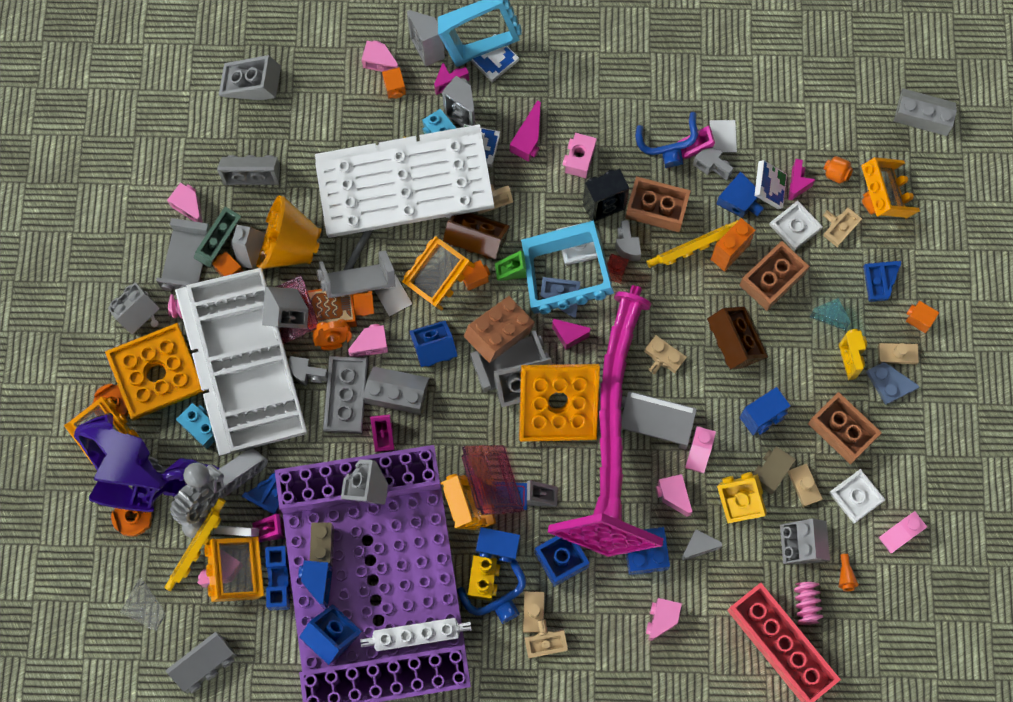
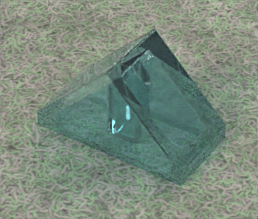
[810,298,851,331]

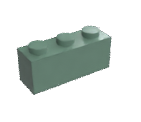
[194,207,241,268]

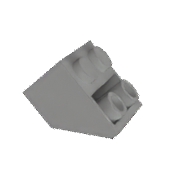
[108,282,160,335]
[262,286,308,328]
[780,519,830,564]

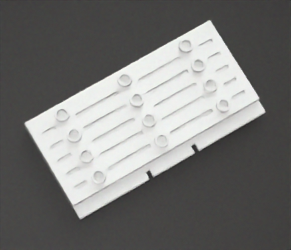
[315,124,495,238]
[175,268,307,456]

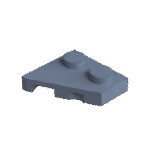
[540,277,580,318]
[866,362,919,405]

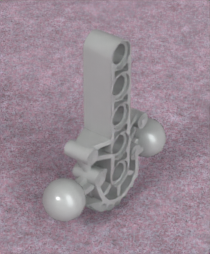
[170,448,268,538]

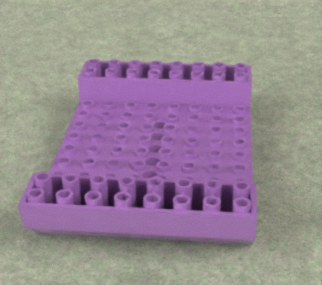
[275,445,471,702]

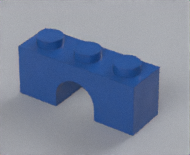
[265,546,290,611]

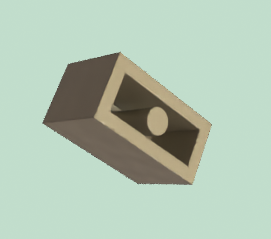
[753,446,796,495]
[310,522,334,567]

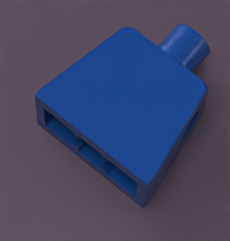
[716,172,764,218]

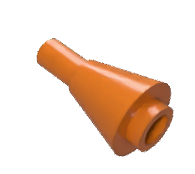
[838,554,859,592]

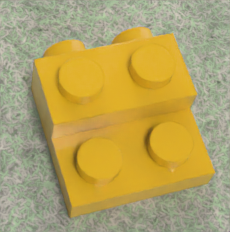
[839,329,867,381]
[717,472,767,524]

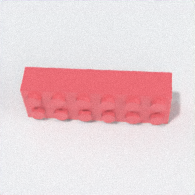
[727,583,841,702]

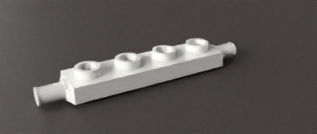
[360,618,472,652]

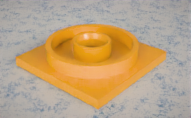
[105,323,205,421]
[519,364,600,442]

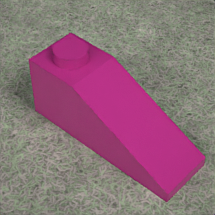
[510,100,541,162]

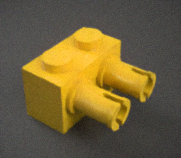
[468,555,500,601]

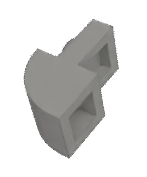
[693,148,733,180]
[615,220,641,261]
[289,356,328,386]

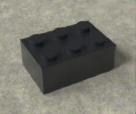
[583,169,629,222]

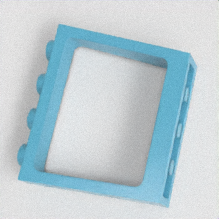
[438,0,522,67]
[521,220,614,314]

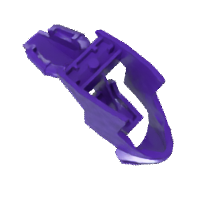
[74,413,220,512]

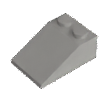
[219,55,281,100]

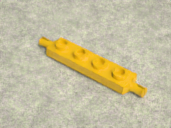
[646,220,738,268]
[164,497,226,591]

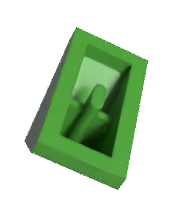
[495,251,526,281]

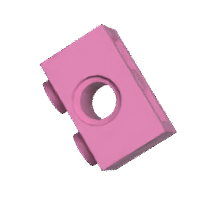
[563,133,597,178]

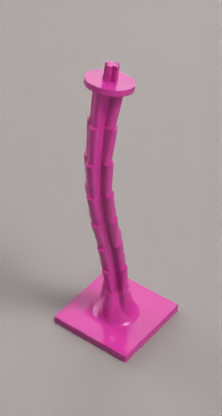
[548,285,663,557]

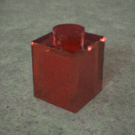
[607,254,629,284]

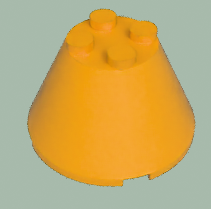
[256,195,321,269]

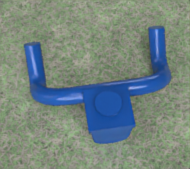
[635,112,698,168]
[457,559,526,624]

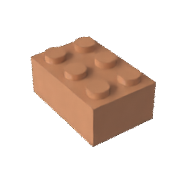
[625,176,691,232]
[739,241,810,311]
[464,296,535,363]
[808,392,882,465]

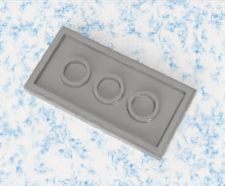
[323,356,368,434]

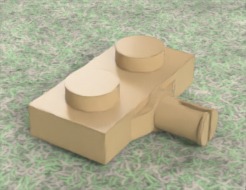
[823,207,862,248]
[644,335,687,374]
[524,619,568,658]

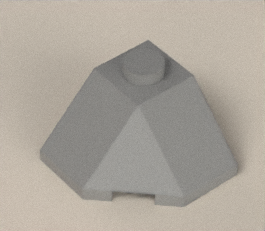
[231,225,265,269]
[341,460,388,505]

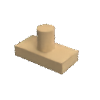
[477,184,513,214]
[878,343,919,365]
[788,463,823,508]
[523,591,544,633]

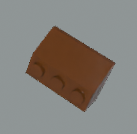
[443,212,510,259]
[707,307,768,370]

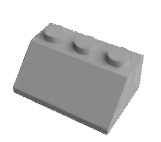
[407,10,446,67]
[442,76,475,127]
[893,88,957,136]
[217,155,280,185]
[494,357,558,407]
[363,366,430,415]
[165,632,237,694]

